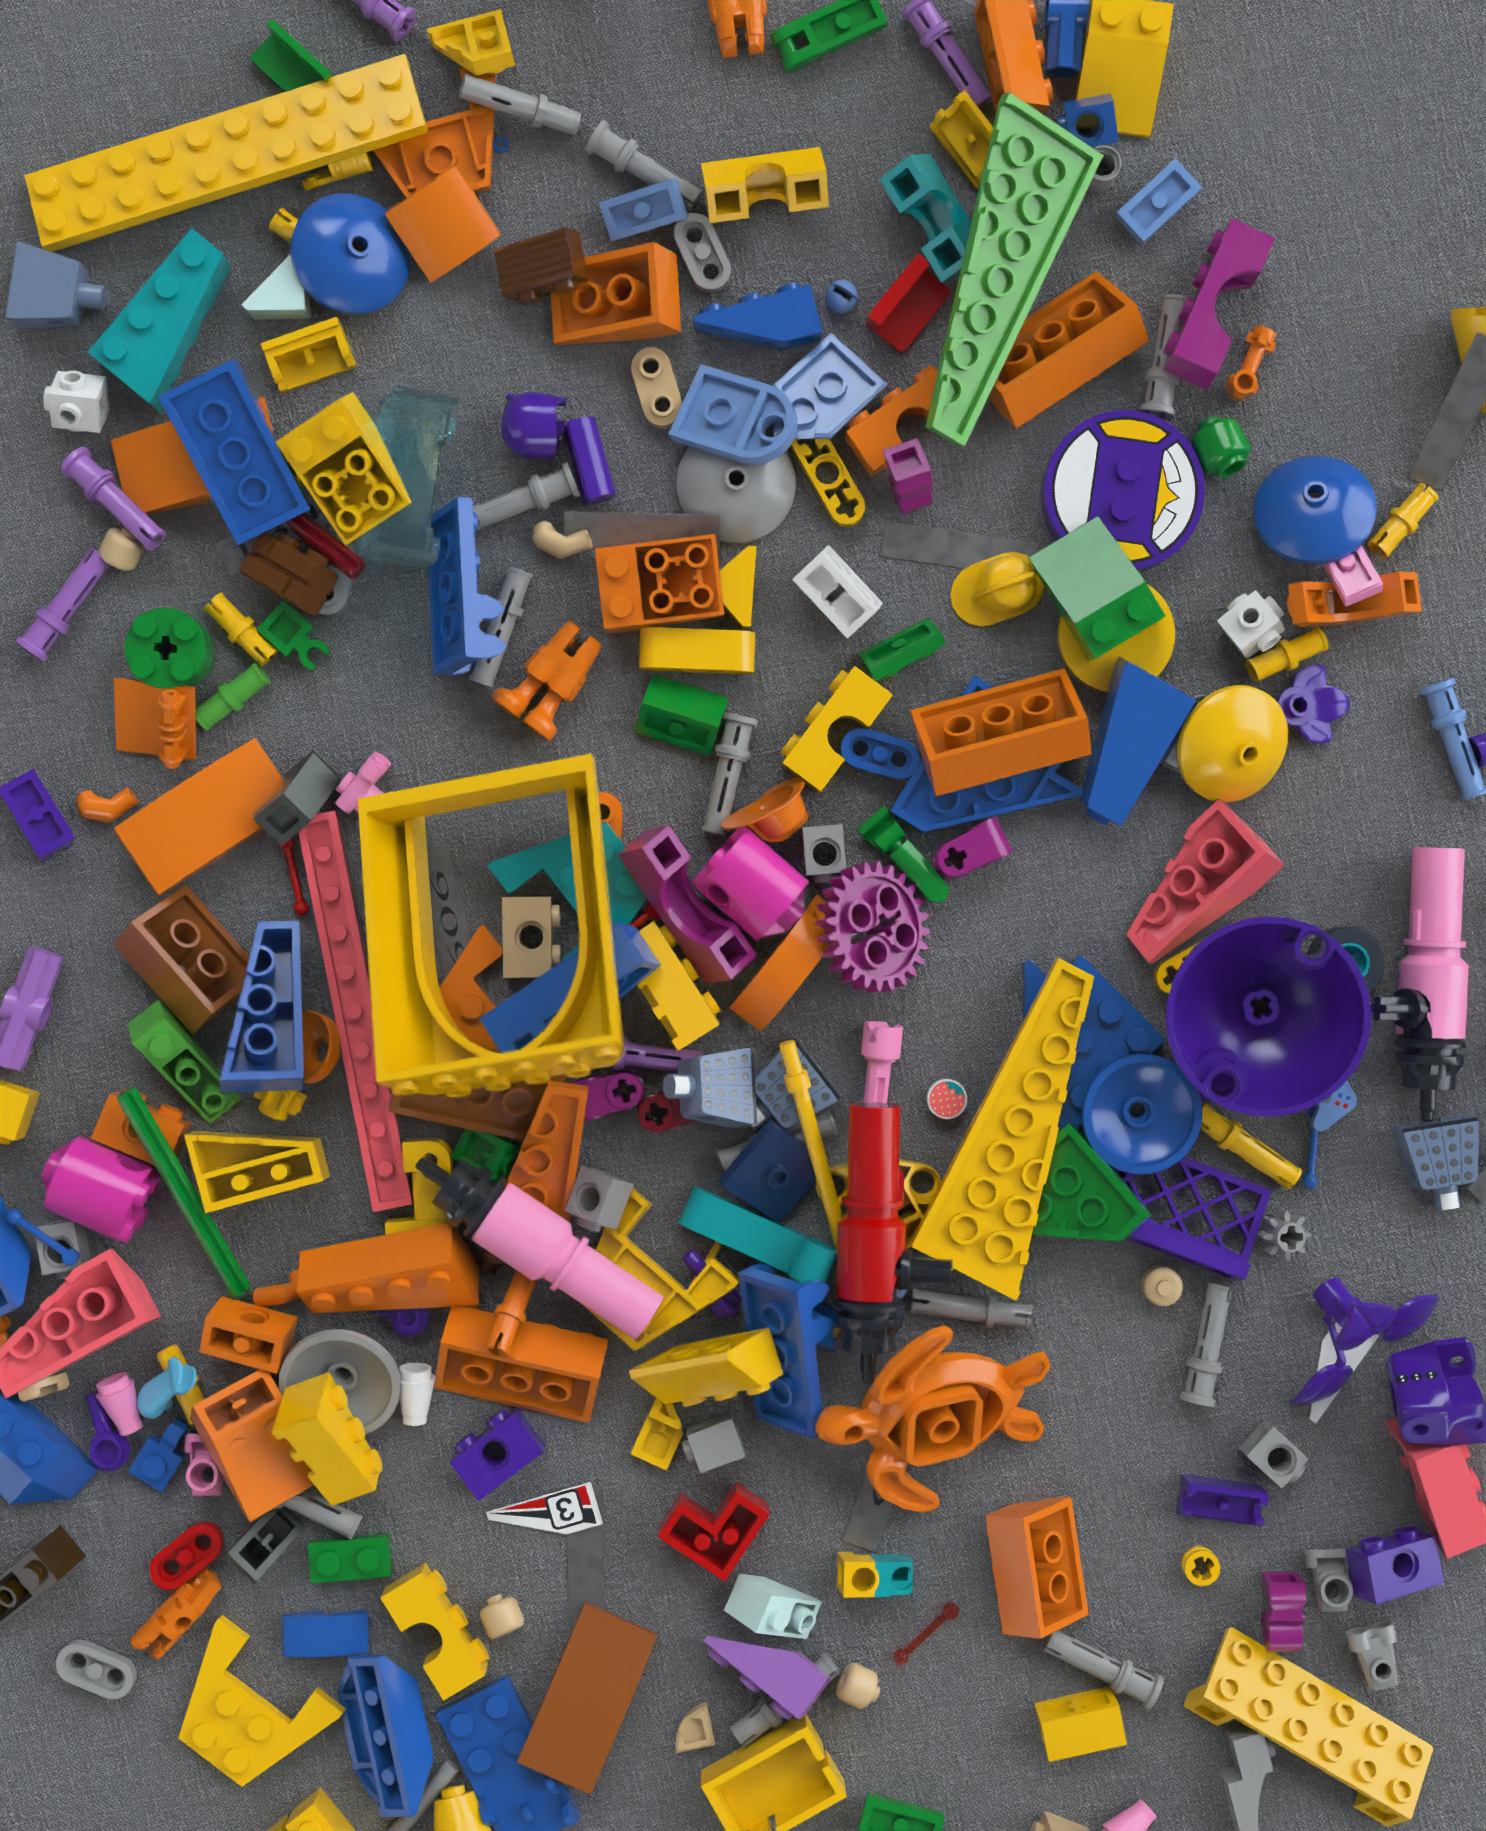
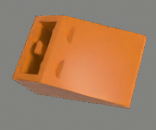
[595,534,725,634]
[190,1369,314,1523]

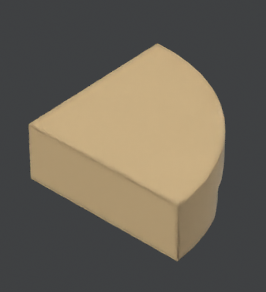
[18,1372,70,1402]
[675,1702,715,1753]

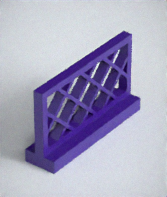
[1110,1157,1272,1281]

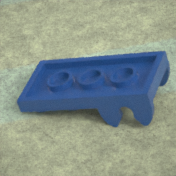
[158,359,311,545]
[426,497,506,676]
[738,1263,833,1439]
[435,1673,580,1831]

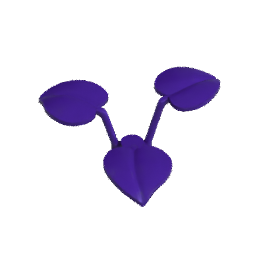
[1289,1278,1440,1406]

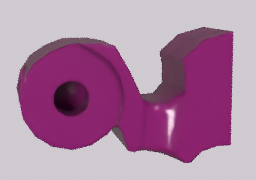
[883,438,933,515]
[1261,1572,1306,1652]

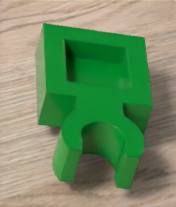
[256,600,331,671]

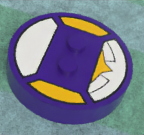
[1041,410,1205,572]

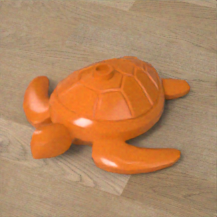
[815,1326,1051,1512]

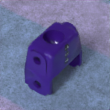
[1386,1337,1486,1446]

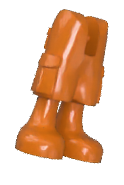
[707,0,767,59]
[490,620,602,742]

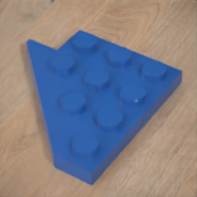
[889,675,1084,832]
[1023,955,1165,1133]

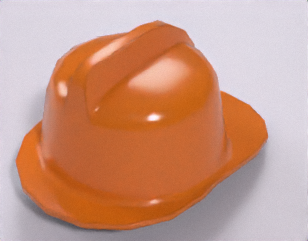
[721,777,808,842]

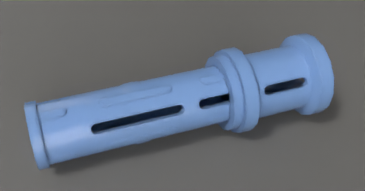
[1419,677,1486,800]

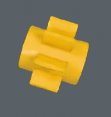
[253,1090,307,1121]

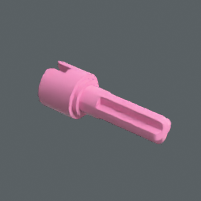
[861,1021,903,1103]

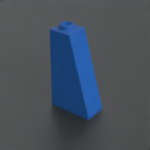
[1080,656,1196,826]

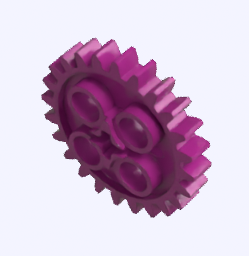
[815,862,931,993]

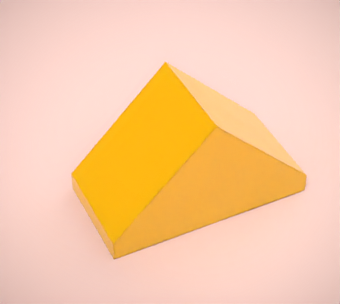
[720,546,757,631]

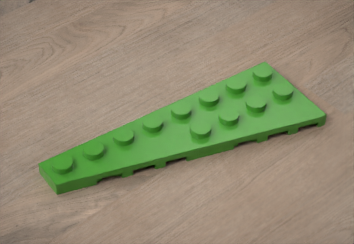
[925,92,1103,447]

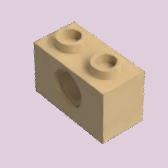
[502,896,561,978]

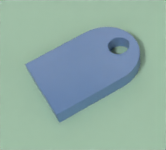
[668,364,798,465]

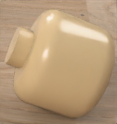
[98,526,144,571]
[1141,1265,1183,1306]
[480,1594,525,1639]
[836,1662,880,1709]

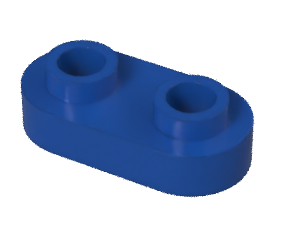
[840,728,919,780]

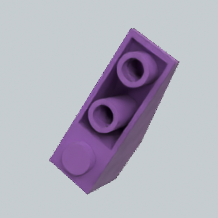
[703,1636,832,1720]

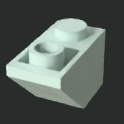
[724,1573,822,1639]

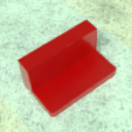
[865,254,951,353]

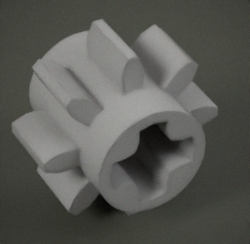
[1257,1208,1311,1261]

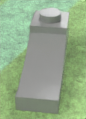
[1219,1723,1276,1831]

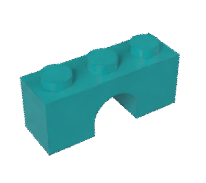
[880,153,971,283]

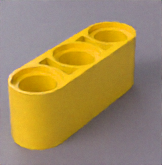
[638,627,756,674]

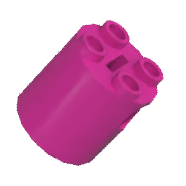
[691,826,809,941]
[41,1135,162,1243]

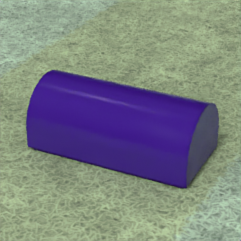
[564,417,616,506]

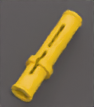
[1200,1102,1302,1190]

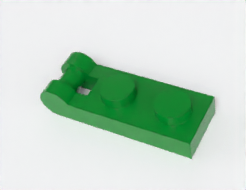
[769,0,888,74]

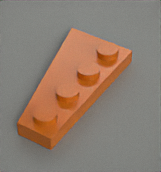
[504,1081,589,1222]

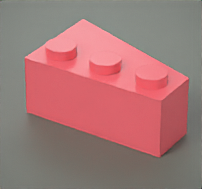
[1385,1418,1486,1559]

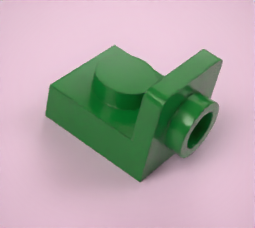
[451,1129,521,1181]

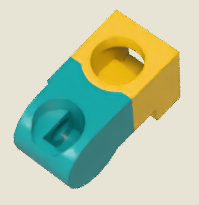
[837,1551,913,1598]

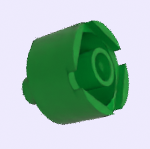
[125,608,215,689]

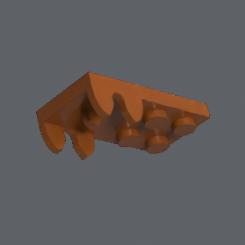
[389,1074,567,1141]

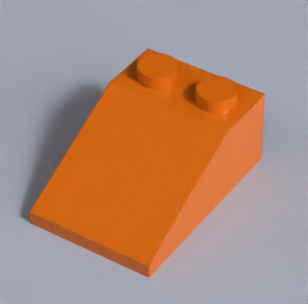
[551,242,682,345]

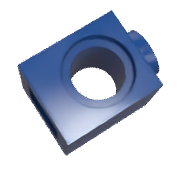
[1057,93,1119,147]

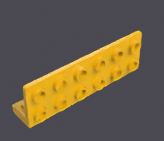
[1183,1627,1433,1827]

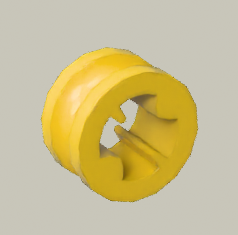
[1181,1546,1220,1586]

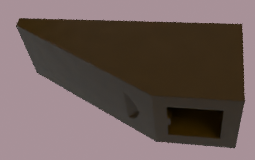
[0,1525,86,1626]

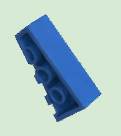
[219,921,304,1093]
[479,922,661,1053]

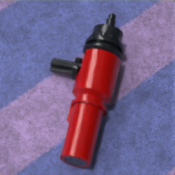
[835,1102,953,1384]

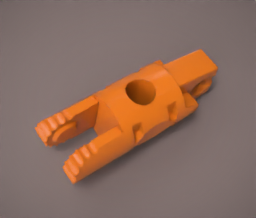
[130,1567,222,1660]

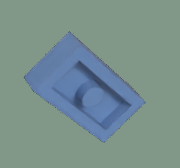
[1114,158,1202,246]
[599,177,688,242]

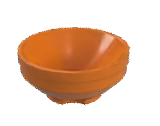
[302,1010,341,1084]

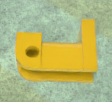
[385,1137,458,1235]

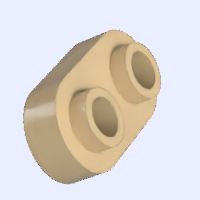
[631,347,682,429]

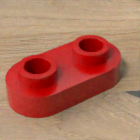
[149,1521,224,1590]

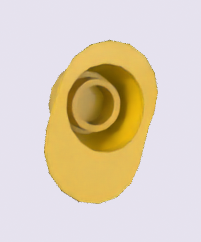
[950,552,1044,627]

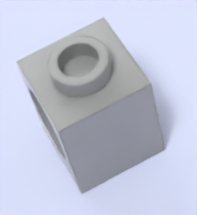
[801,824,846,883]
[565,1165,634,1232]
[35,1219,91,1280]
[682,1411,746,1474]
[1238,1419,1309,1488]

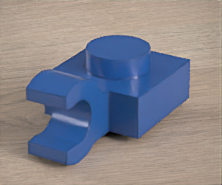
[128,1417,190,1492]

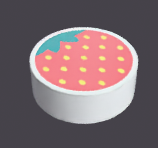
[926,1078,967,1119]

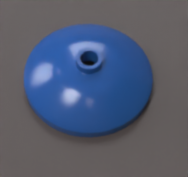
[290,193,410,315]
[1254,456,1377,565]
[1082,1053,1203,1174]

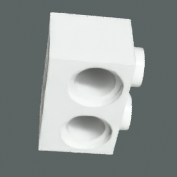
[792,545,883,639]

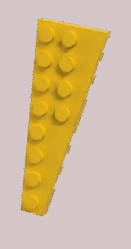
[909,958,1094,1301]

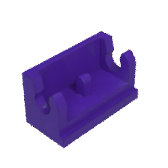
[0,769,76,864]
[1176,1474,1269,1527]

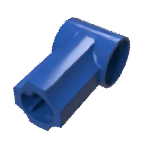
[1044,0,1089,78]

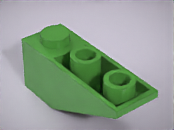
[128,999,241,1124]

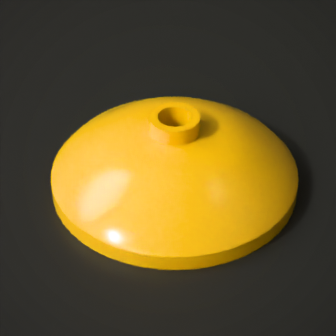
[1177,685,1288,803]

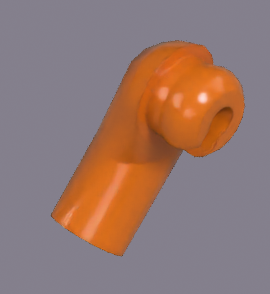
[76,787,139,823]
[253,1269,300,1307]

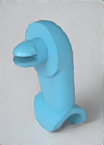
[137,1357,197,1419]

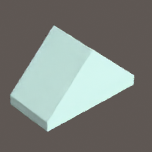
[241,254,311,320]

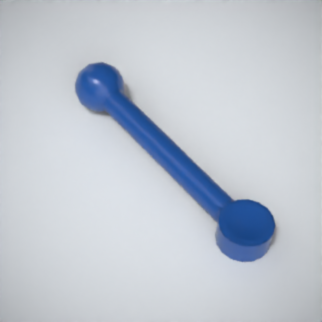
[1302,1106,1319,1189]
[7,1209,80,1265]

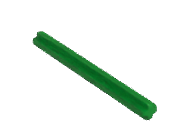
[117,1087,250,1298]

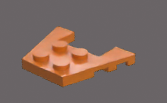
[373,68,496,198]
[439,924,503,1053]

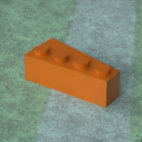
[297,1223,480,1313]

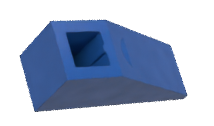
[693,283,823,351]

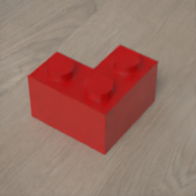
[657,1481,770,1582]

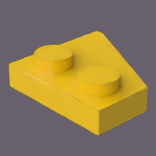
[427,9,515,76]

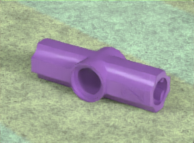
[0,946,65,1071]

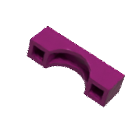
[1163,218,1275,390]
[617,825,757,984]

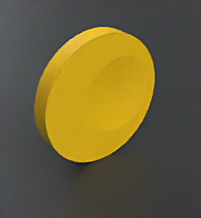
[1057,584,1175,693]

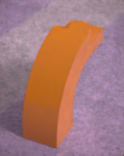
[1287,571,1422,627]
[729,894,828,1032]

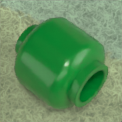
[1191,416,1251,478]

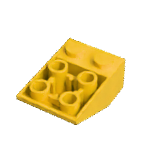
[276,392,412,546]

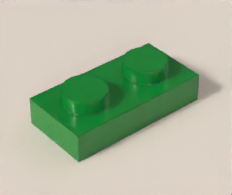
[858,617,946,681]
[308,1533,393,1583]
[856,1792,945,1831]

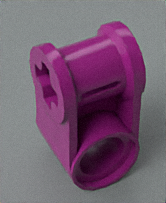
[933,816,1013,879]
[569,1070,645,1121]

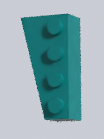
[88,228,232,414]

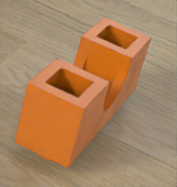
[844,365,939,478]

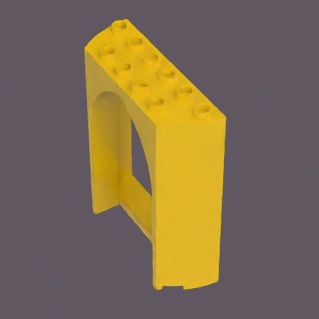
[358,753,624,1097]

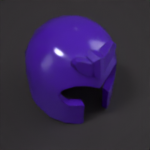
[501,392,567,458]

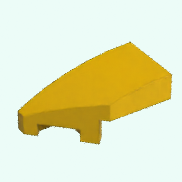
[630,1397,683,1471]

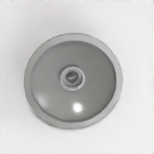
[677,431,796,544]
[279,1329,401,1434]

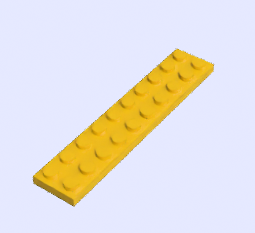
[24,54,428,252]

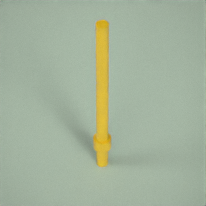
[779,1040,843,1250]

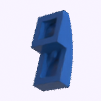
[282,1609,369,1657]

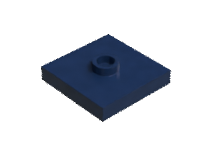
[718,1119,830,1223]

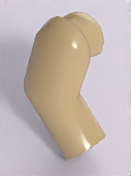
[532,521,593,559]

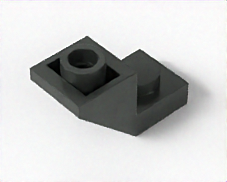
[253,750,341,846]

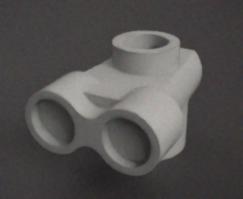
[1305,1549,1353,1612]
[1346,1620,1398,1691]

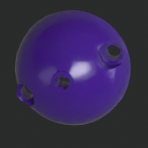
[1166,916,1372,1117]

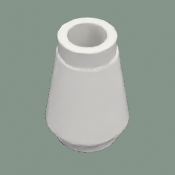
[399,1363,435,1426]

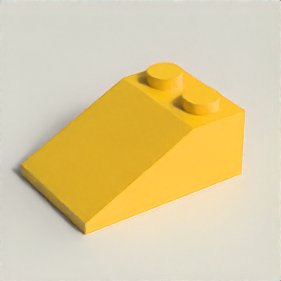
[1075,0,1174,138]

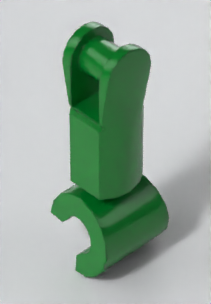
[857,805,949,903]

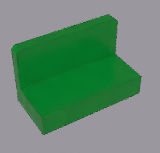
[249,18,333,92]
[634,674,728,756]

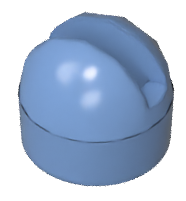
[826,279,858,314]

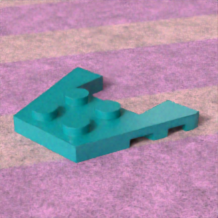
[487,821,647,961]

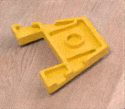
[582,1188,740,1351]
[178,1615,346,1787]

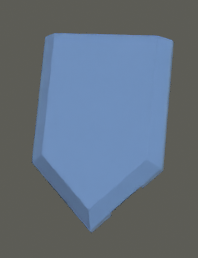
[774,333,888,439]

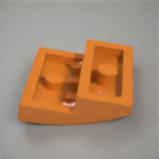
[384,164,501,283]

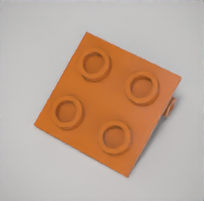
[114,677,196,769]

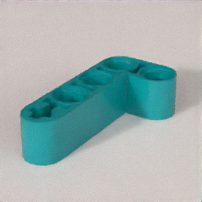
[678,1185,837,1283]

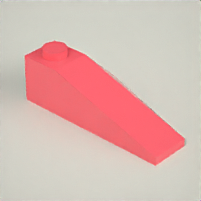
[1126,799,1284,964]
[0,1249,161,1398]

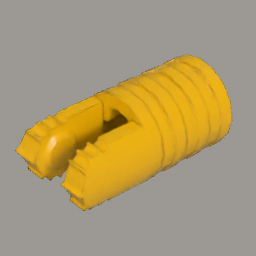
[302,152,374,190]

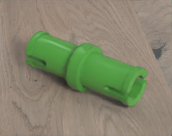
[196,662,271,731]

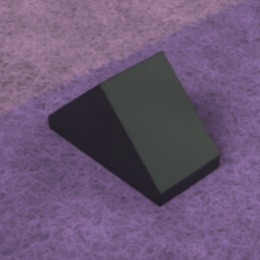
[225,1506,306,1584]

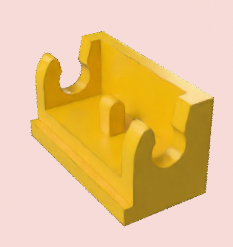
[929,90,993,191]
[260,317,357,393]
[1034,1686,1127,1762]

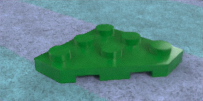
[1032,1123,1152,1242]

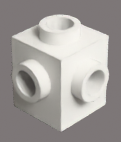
[43,371,110,433]
[1217,590,1285,660]

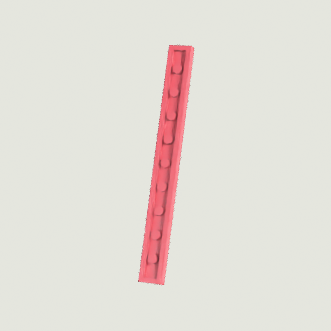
[298,811,414,1212]

